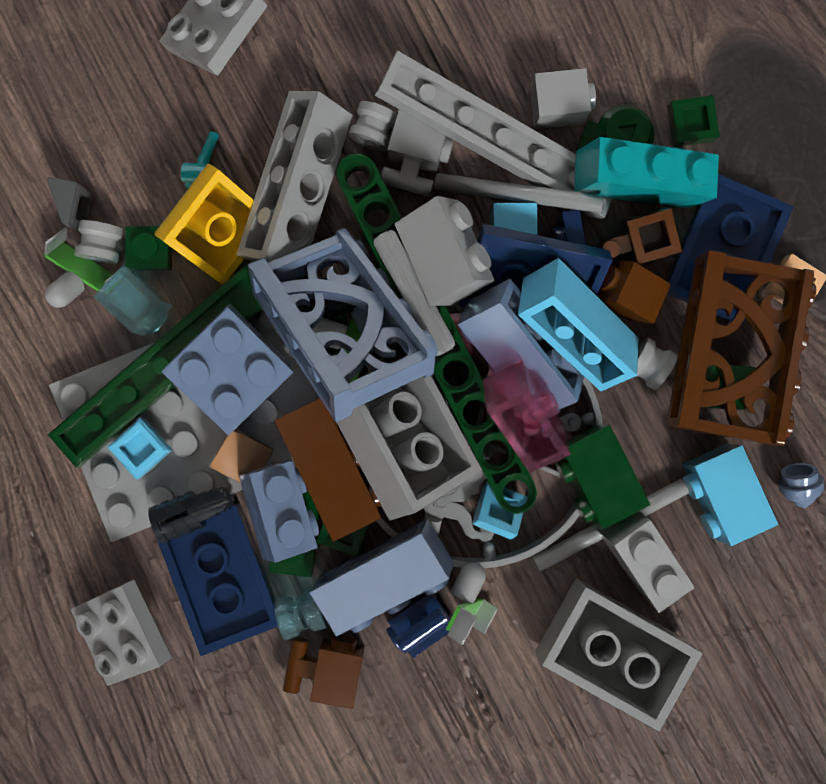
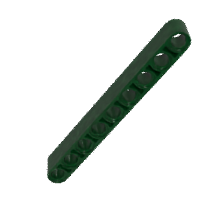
[337,153,537,514]

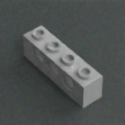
[236,91,353,263]

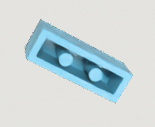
[518,258,639,391]

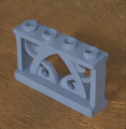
[248,228,438,423]

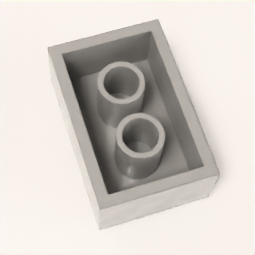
[336,376,482,520]
[535,578,703,732]

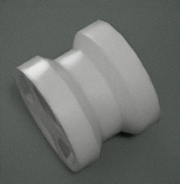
[348,101,397,152]
[74,220,123,263]
[635,337,678,390]

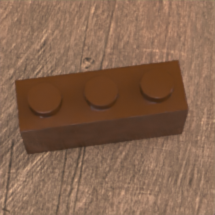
[274,398,383,542]

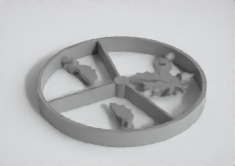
[365,312,603,568]

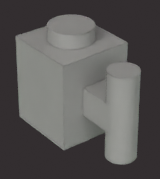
[381,109,454,197]

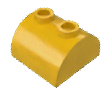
[154,164,254,285]

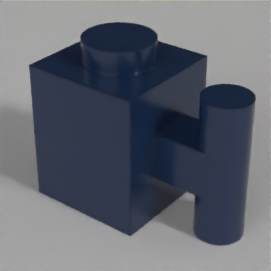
[386,592,452,658]

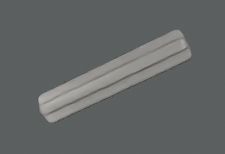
[374,230,455,356]

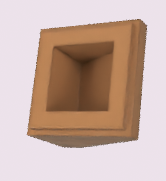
[209,428,274,482]

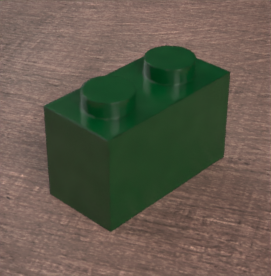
[554,424,650,529]

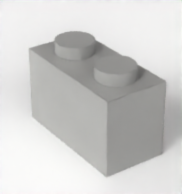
[395,196,495,306]
[596,511,695,613]

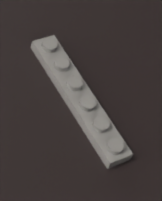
[375,50,612,221]

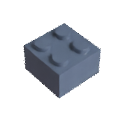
[162,304,293,436]

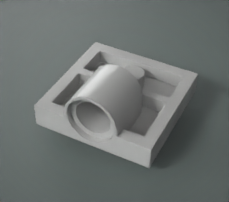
[159,0,267,76]
[70,579,172,686]

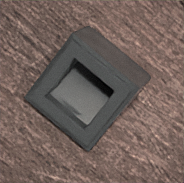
[47,177,93,232]

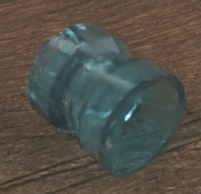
[274,588,328,640]

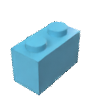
[682,443,779,546]

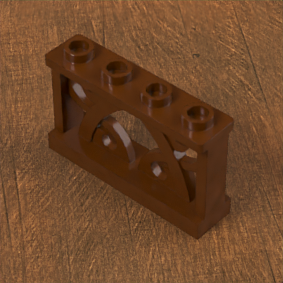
[666,250,817,446]

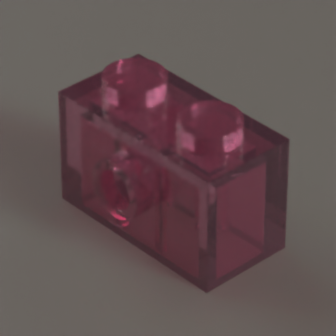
[483,359,571,473]

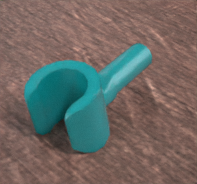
[180,131,219,188]

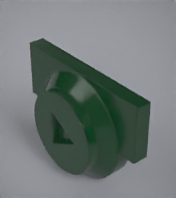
[576,105,655,151]

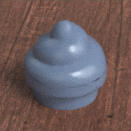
[778,463,824,508]

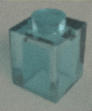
[94,265,172,336]

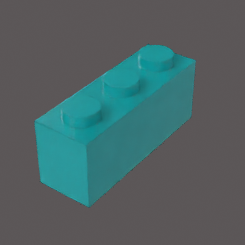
[574,137,719,209]

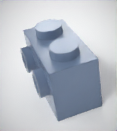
[238,461,319,563]

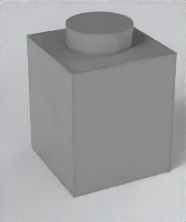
[529,68,596,130]

